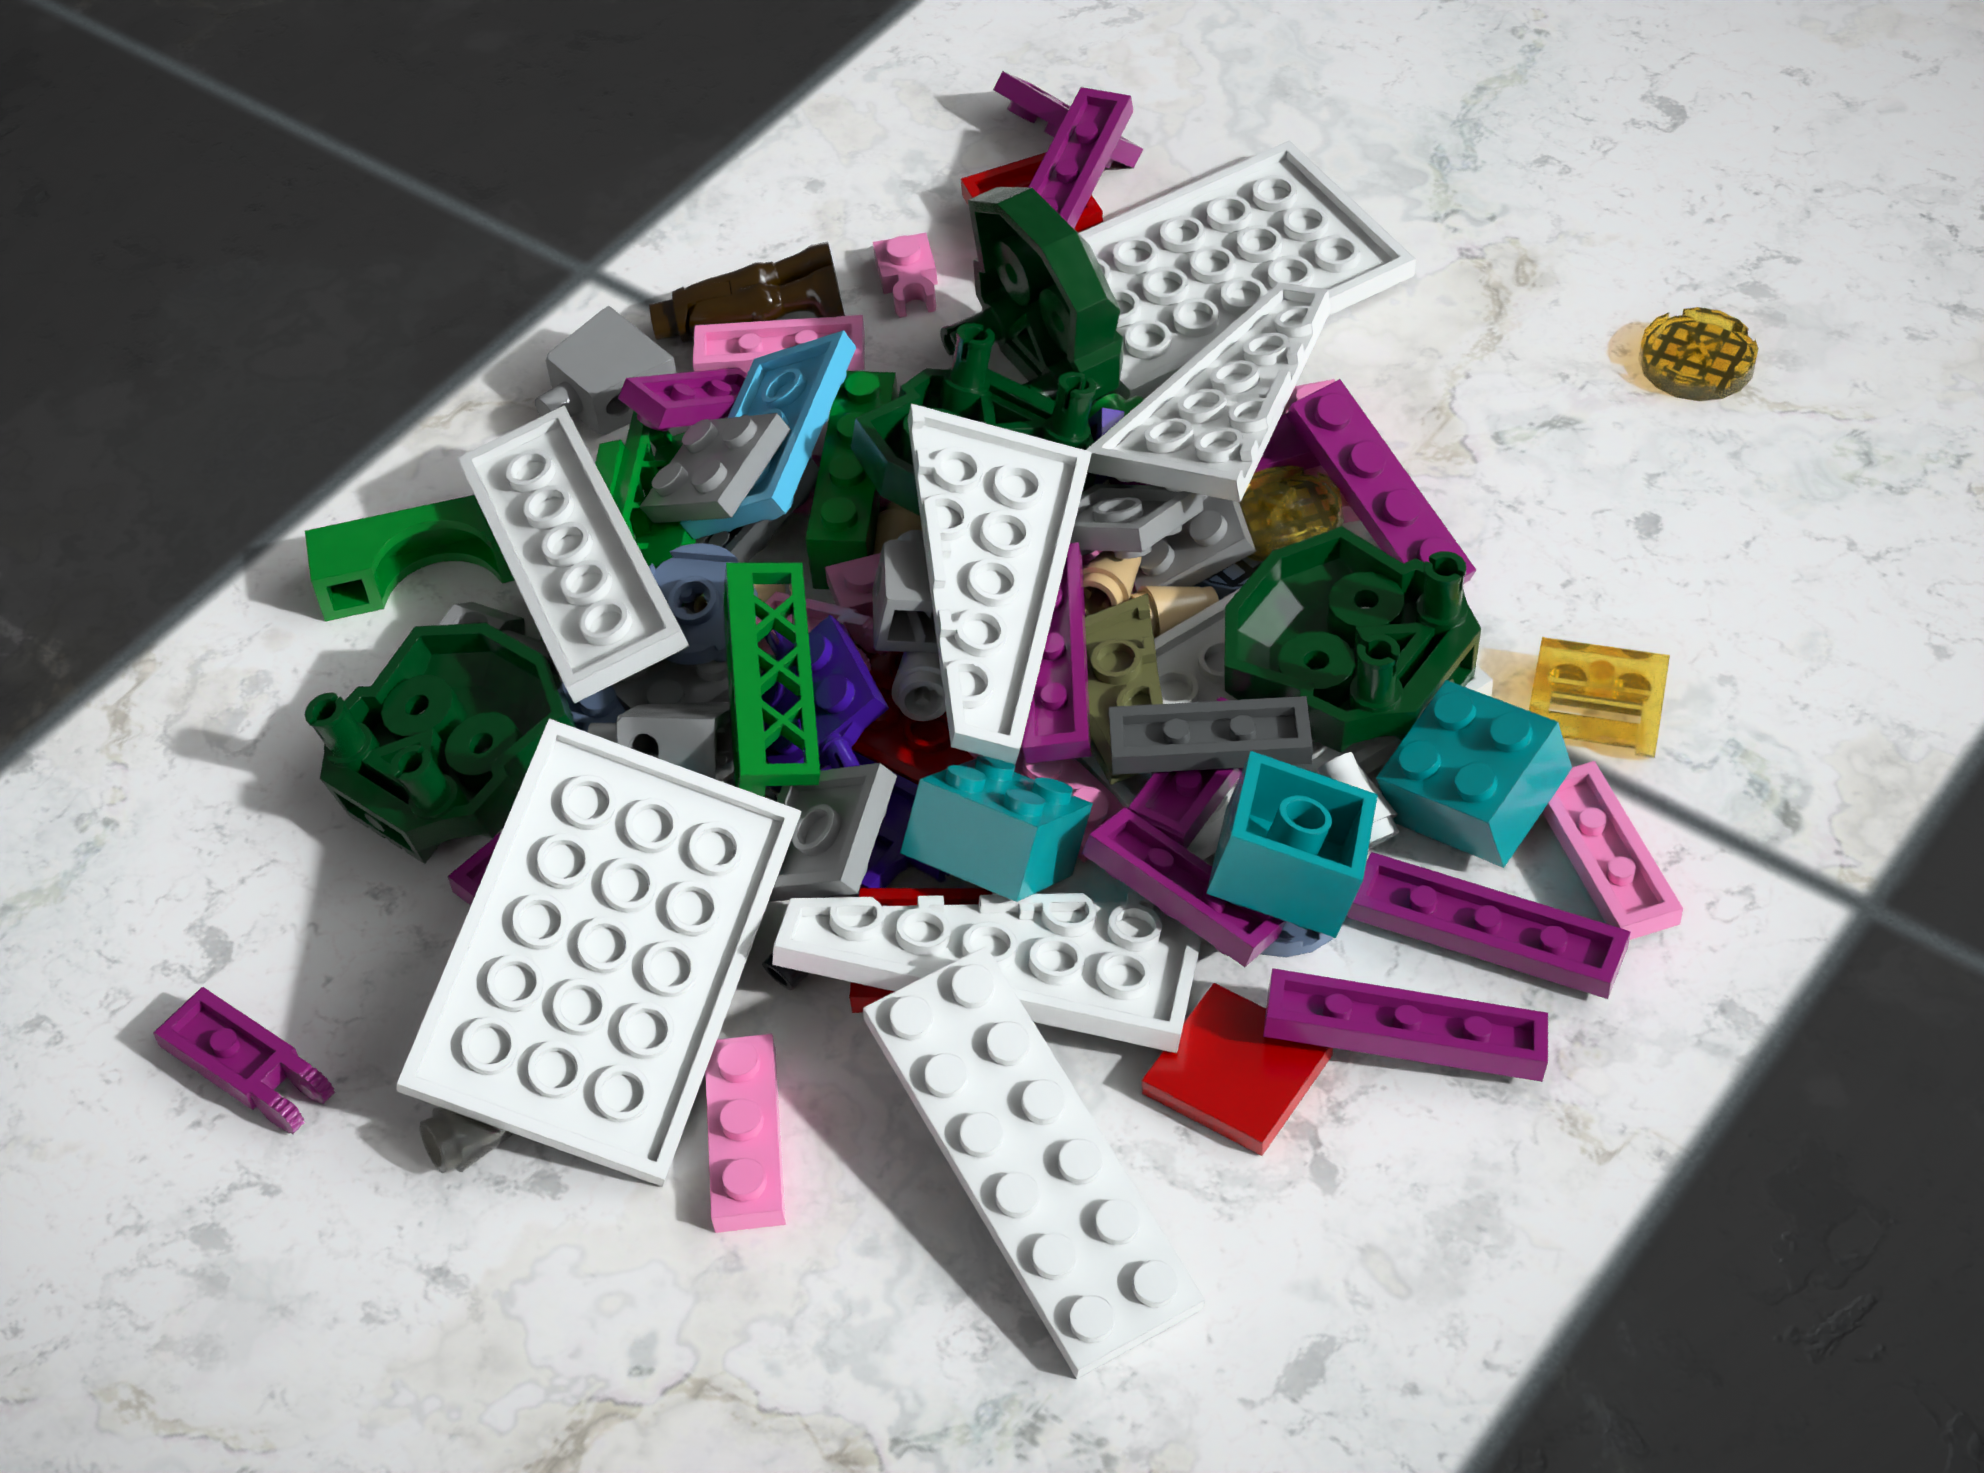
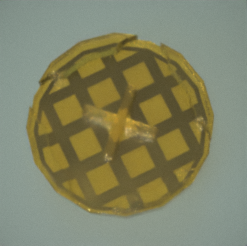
[1639,307,1759,401]
[1239,465,1344,561]

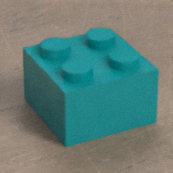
[1376,680,1572,868]
[1206,751,1378,938]
[900,755,1093,902]

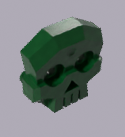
[940,187,1123,401]
[851,323,1097,516]
[1224,526,1481,752]
[304,623,576,864]

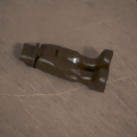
[649,241,845,342]

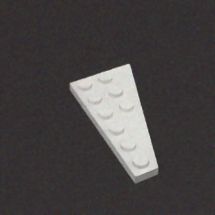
[1086,283,1331,502]
[907,404,1092,764]
[772,892,1202,1053]

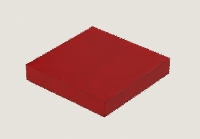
[1141,983,1333,1156]

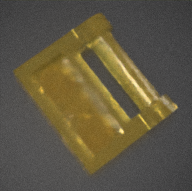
[1529,637,1670,758]

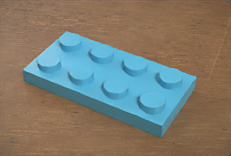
[680,330,856,539]

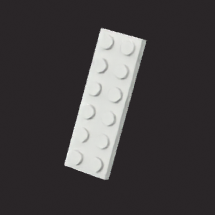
[457,405,689,704]
[863,946,1205,1379]

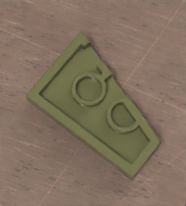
[1085,593,1163,785]

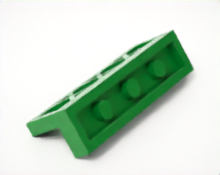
[613,410,696,607]
[722,563,820,797]

